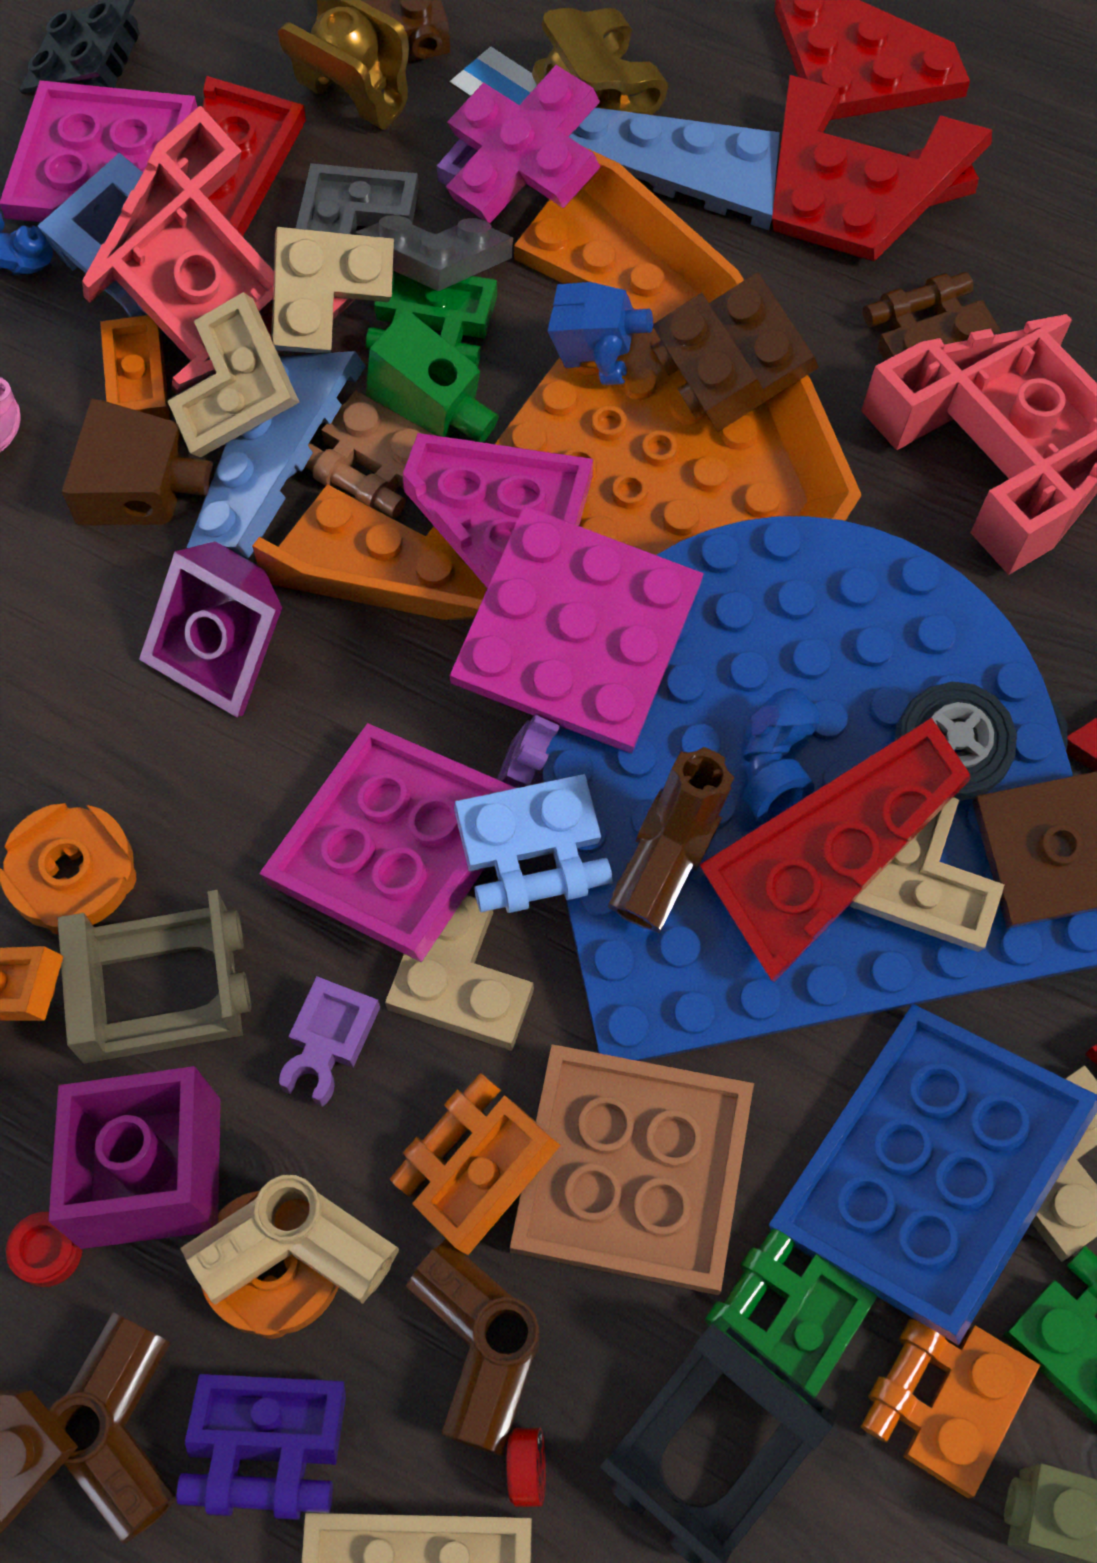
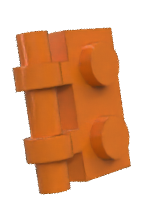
[390,1072,561,1255]
[861,1319,1040,1498]

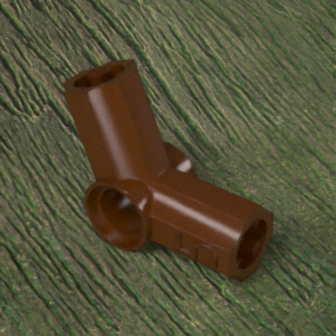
[608,747,734,933]
[405,1239,540,1456]
[48,1312,177,1544]

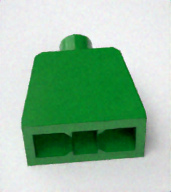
[366,309,499,443]

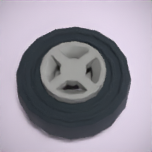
[895,681,1017,802]

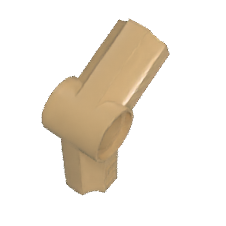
[180,1175,399,1305]

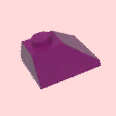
[139,541,282,718]

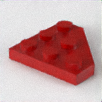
[774,0,970,120]

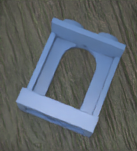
[38,153,148,317]

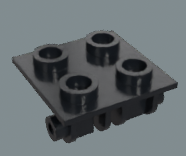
[19,0,140,94]

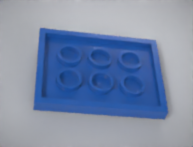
[769,1004,1097,1345]

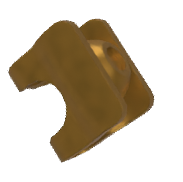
[278,0,409,130]
[532,8,668,115]

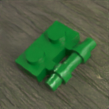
[366,271,498,367]
[705,1228,878,1397]
[1003,1246,1097,1425]

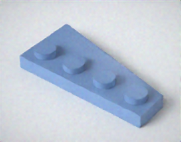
[569,107,780,230]
[187,351,365,560]

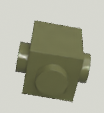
[1004,1463,1097,1563]

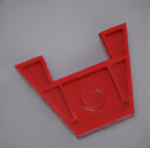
[772,75,992,262]

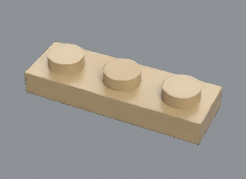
[302,1513,532,1563]

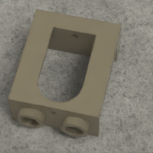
[57,890,251,1064]

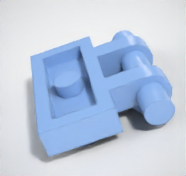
[454,774,612,913]

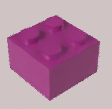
[49,1066,221,1249]

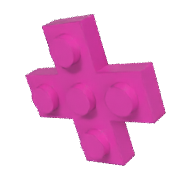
[445,65,600,223]

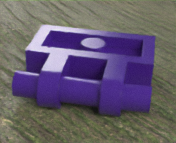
[177,1374,346,1520]

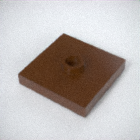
[972,771,1097,929]

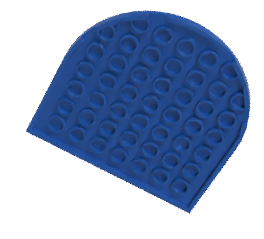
[543,516,1097,1062]

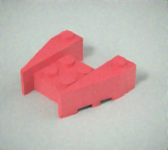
[82,105,355,394]
[861,314,1097,575]

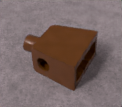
[61,399,214,526]

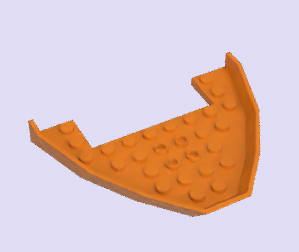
[252,146,862,620]

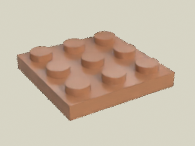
[510,1044,754,1295]

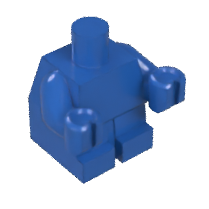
[547,282,653,385]

